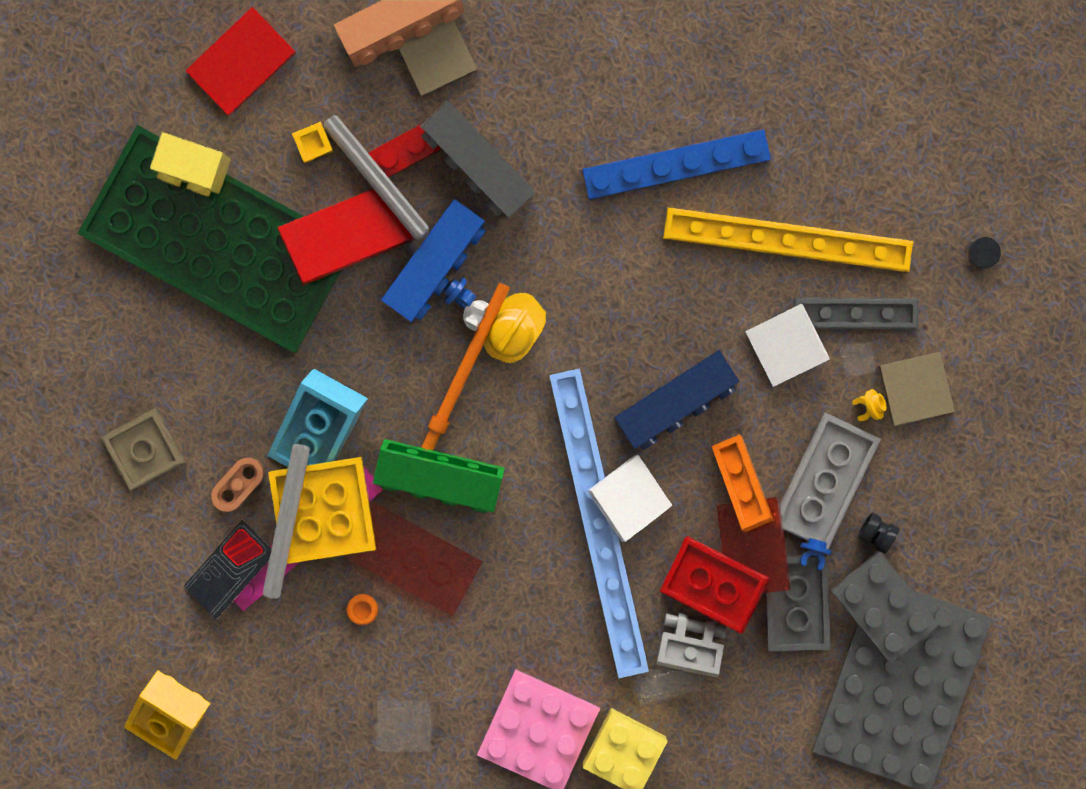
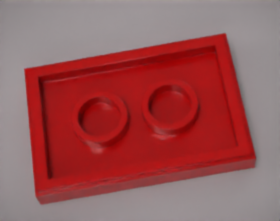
[185,6,296,117]
[659,536,770,634]

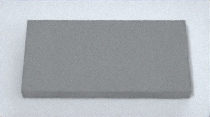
[771,412,881,549]

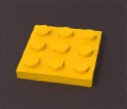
[268,457,376,564]

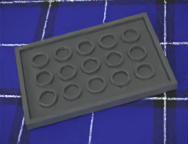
[812,589,992,789]

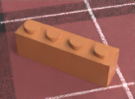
[334,0,465,67]

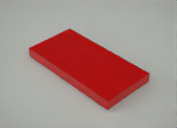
[277,189,416,285]

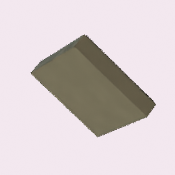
[399,21,477,97]
[879,351,955,426]
[100,408,185,492]

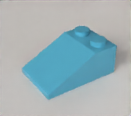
[267,369,368,467]

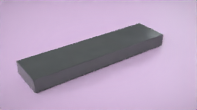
[794,297,919,329]

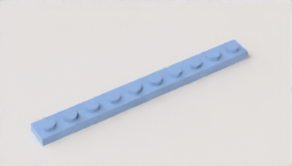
[549,368,649,678]

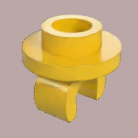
[852,389,887,421]

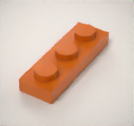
[711,434,774,532]

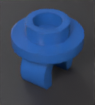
[443,277,477,309]
[800,538,831,570]

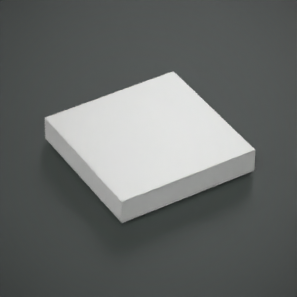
[745,304,830,387]
[588,455,672,542]

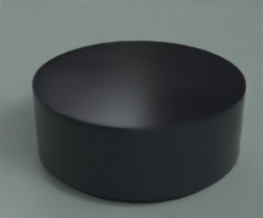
[968,237,1001,269]

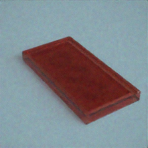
[344,502,483,616]

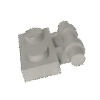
[656,613,727,678]

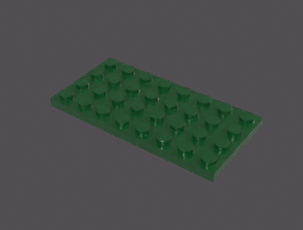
[77,125,342,353]

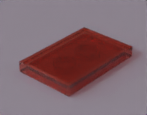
[717,497,791,594]

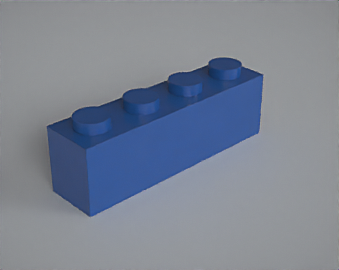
[381,199,486,323]

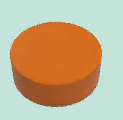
[347,594,378,625]

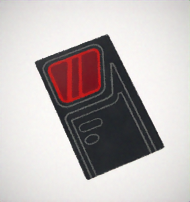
[184,520,272,619]

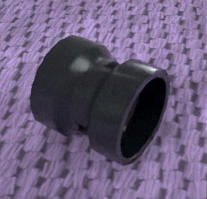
[857,512,900,554]

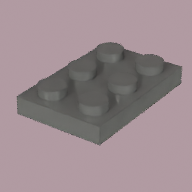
[830,551,939,664]
[764,556,831,652]

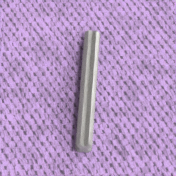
[324,115,429,240]
[263,444,310,599]

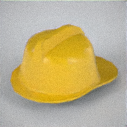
[484,293,546,363]

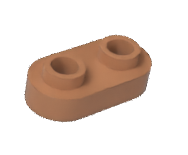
[211,457,265,512]

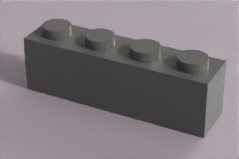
[420,101,535,218]

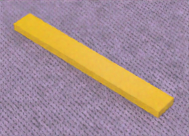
[663,208,913,272]

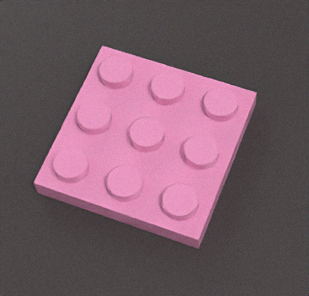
[477,669,600,789]

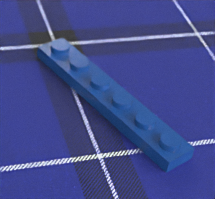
[582,129,771,200]

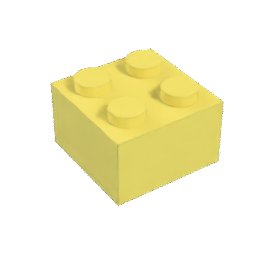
[150,132,231,197]
[583,708,668,789]

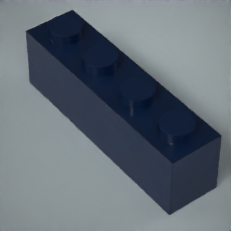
[614,350,740,450]

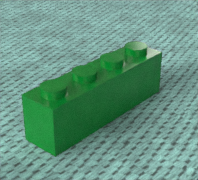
[373,439,505,513]

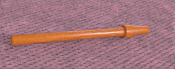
[421,282,510,450]

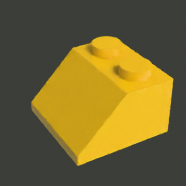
[124,671,210,760]

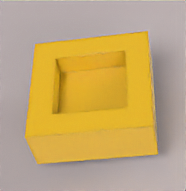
[292,122,334,163]

